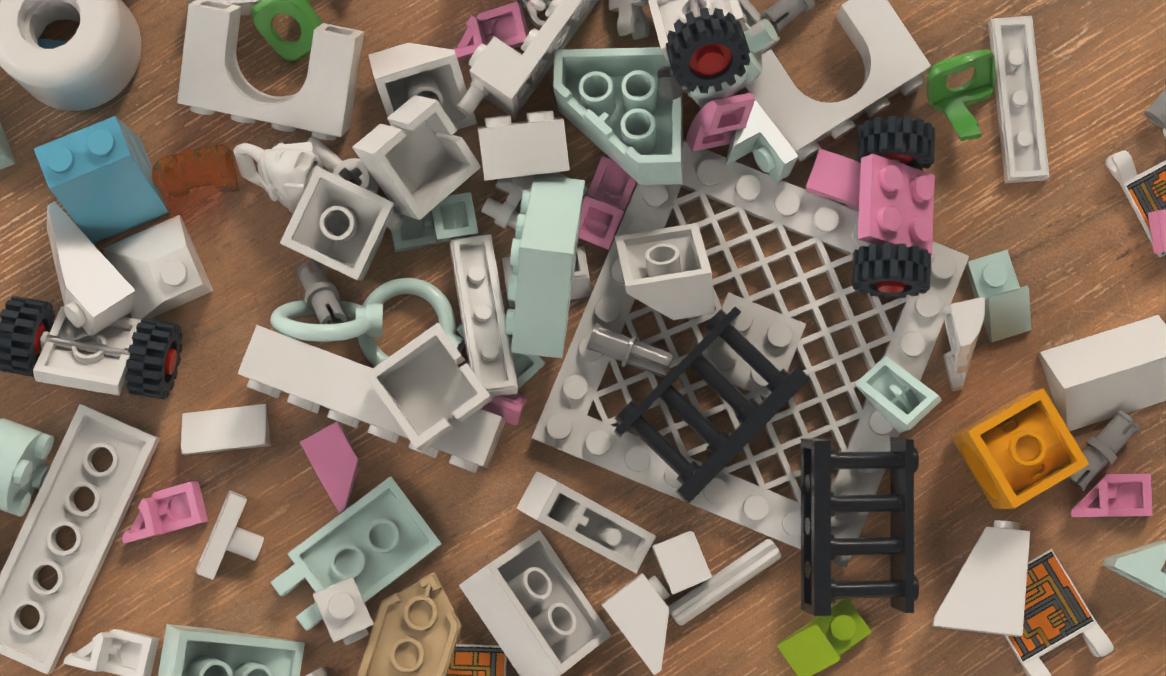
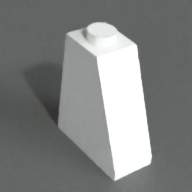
[932,520,1030,637]

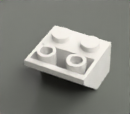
[477,110,570,181]

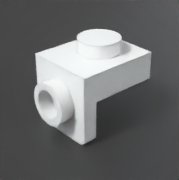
[313,576,374,645]

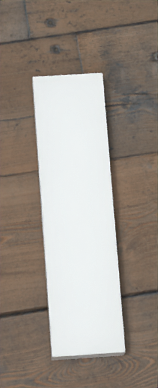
[988,16,1050,183]
[449,234,518,397]

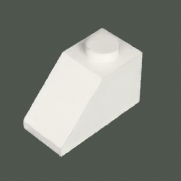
[602,573,670,675]

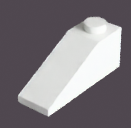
[46,201,135,337]
[516,471,656,573]

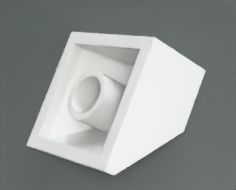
[368,43,477,134]
[280,166,395,280]
[103,215,213,320]
[615,223,715,320]

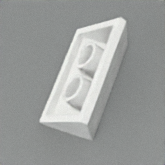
[1038,315,1166,431]

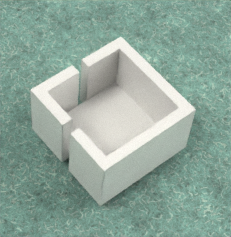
[352,95,481,220]
[364,323,493,451]

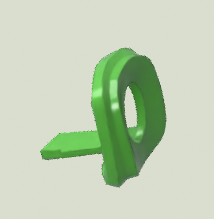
[250,0,324,62]
[927,49,995,141]

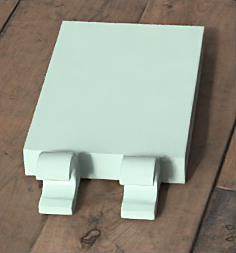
[270,476,442,631]

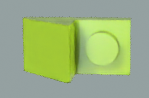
[776,599,872,676]

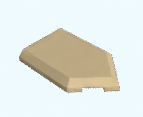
[357,572,462,676]

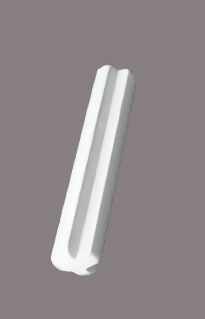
[669,539,781,625]

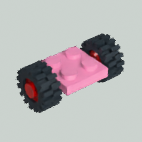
[852,116,935,298]

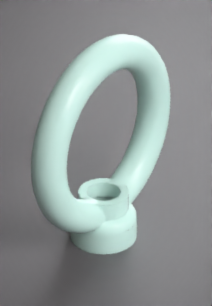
[357,278,465,367]
[270,300,383,342]

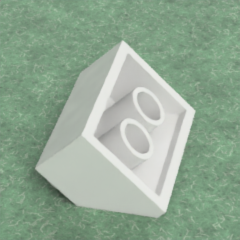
[459,530,612,676]

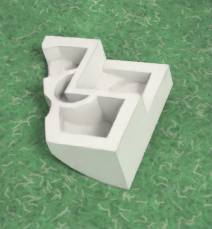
[942,297,985,392]

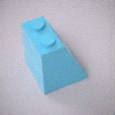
[34,116,170,244]

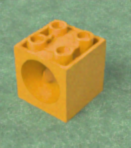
[950,388,1089,509]

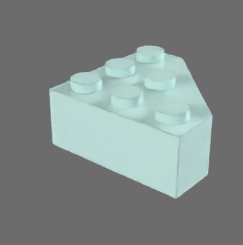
[553,47,683,185]
[505,174,585,358]

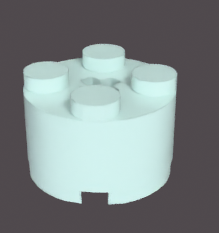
[0,418,54,517]

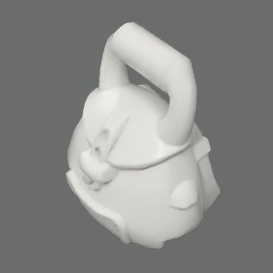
[233,142,323,214]

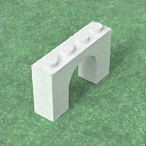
[177,0,364,140]
[739,0,931,162]

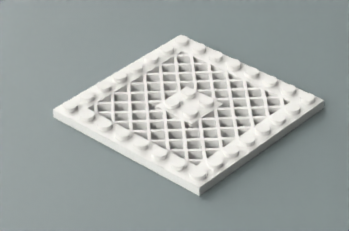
[532,141,969,568]

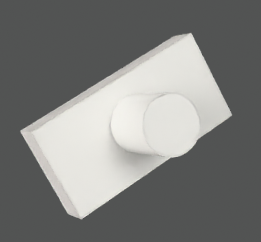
[196,490,264,580]

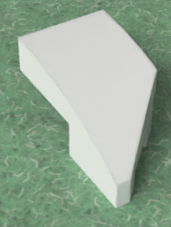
[63,629,160,676]

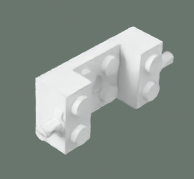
[457,0,599,118]

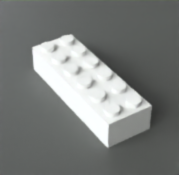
[237,325,505,473]

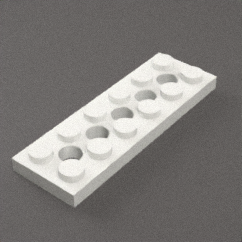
[0,404,161,675]

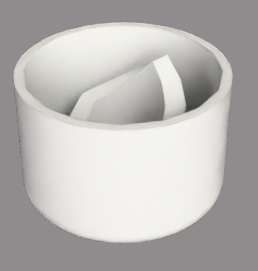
[0,0,142,111]

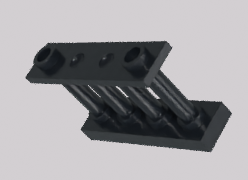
[614,306,810,503]
[801,437,919,616]

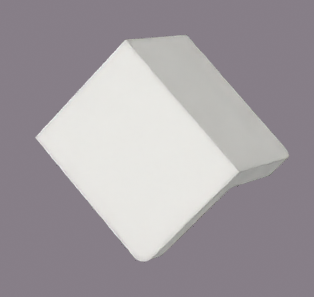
[652,531,712,594]

